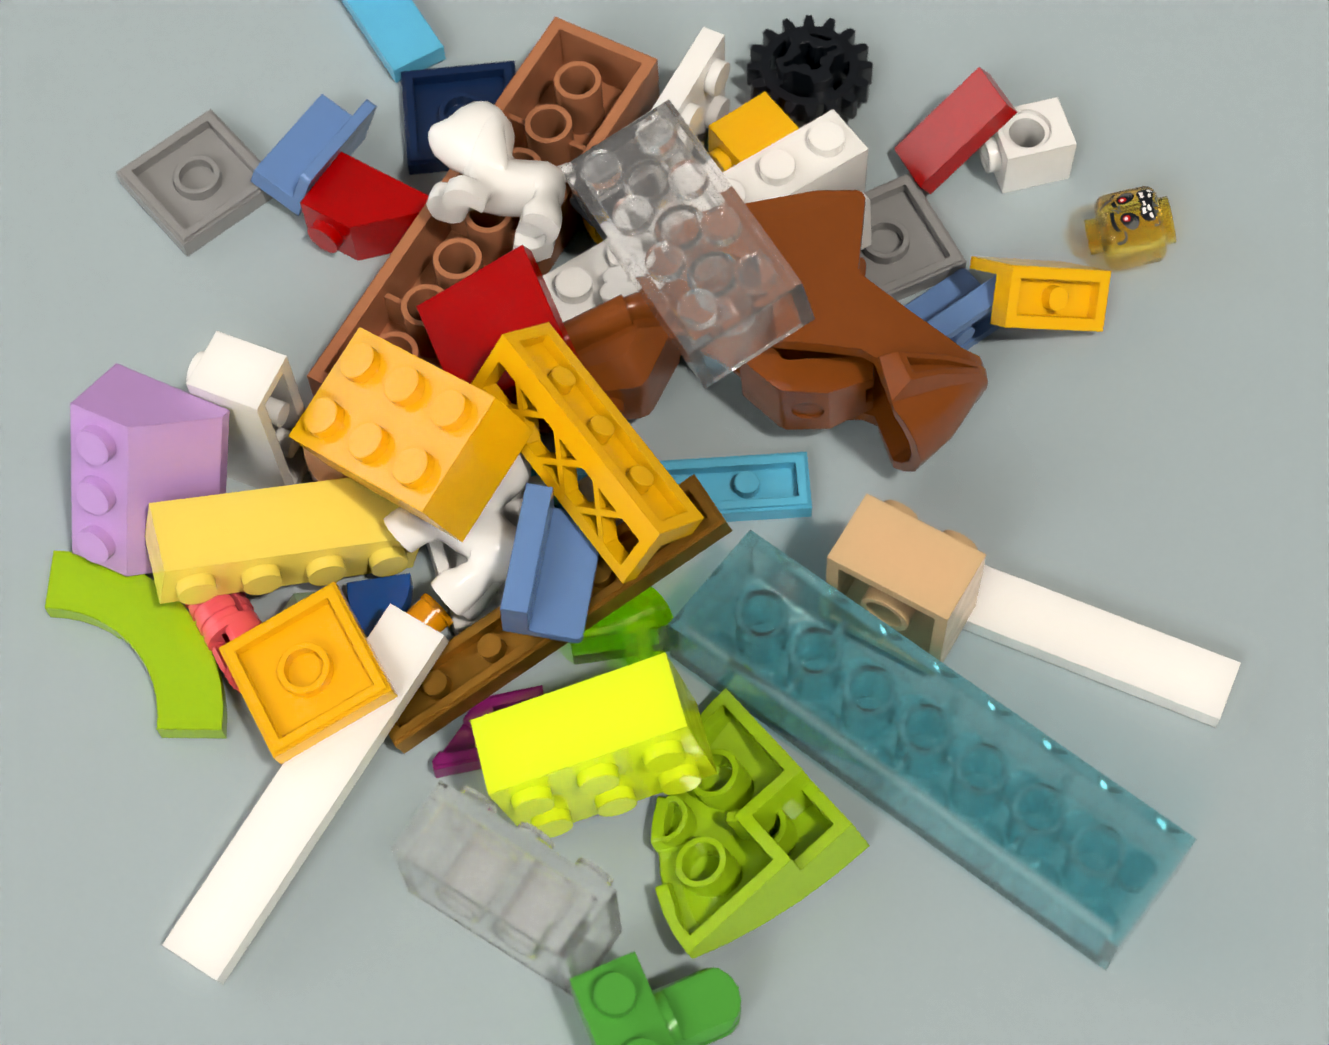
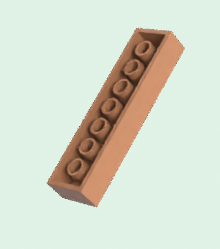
[307,17,660,397]

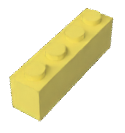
[144,477,419,605]

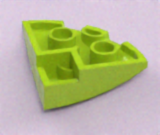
[651,688,870,959]

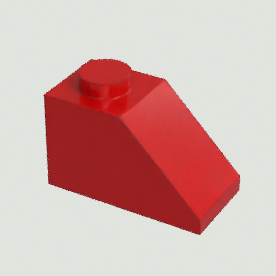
[300,152,429,261]

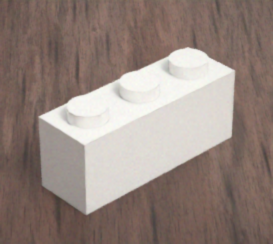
[186,331,308,489]

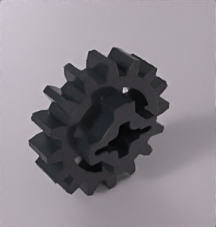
[747,15,873,125]

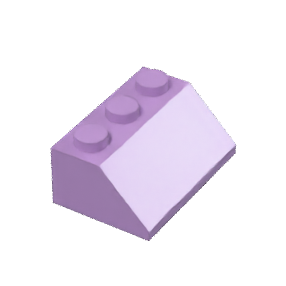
[70,363,230,576]

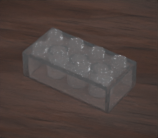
[561,99,815,389]

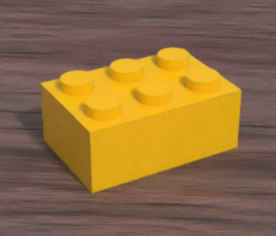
[288,327,534,543]

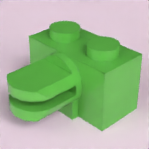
[569,951,741,1045]

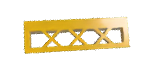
[471,322,704,584]

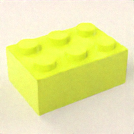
[470,652,718,838]

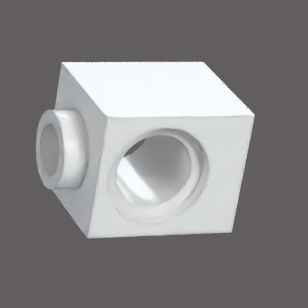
[979,97,1077,194]

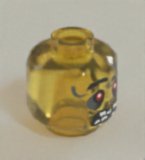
[1083,186,1176,270]

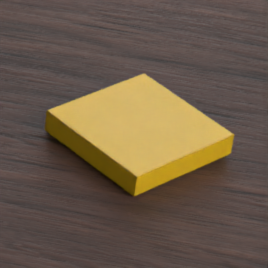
[219,581,398,764]

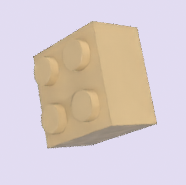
[824,493,986,670]

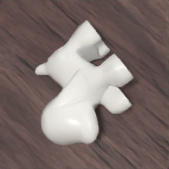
[426,101,572,262]
[383,452,532,621]

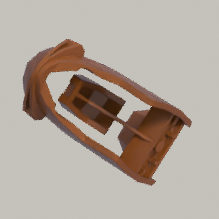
[508,190,988,472]

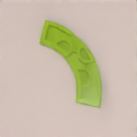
[45,550,228,739]

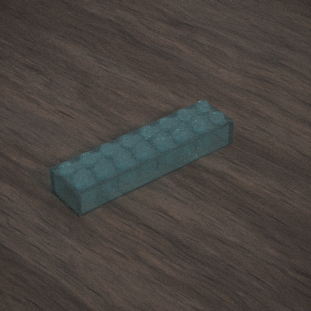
[668,530,1196,970]

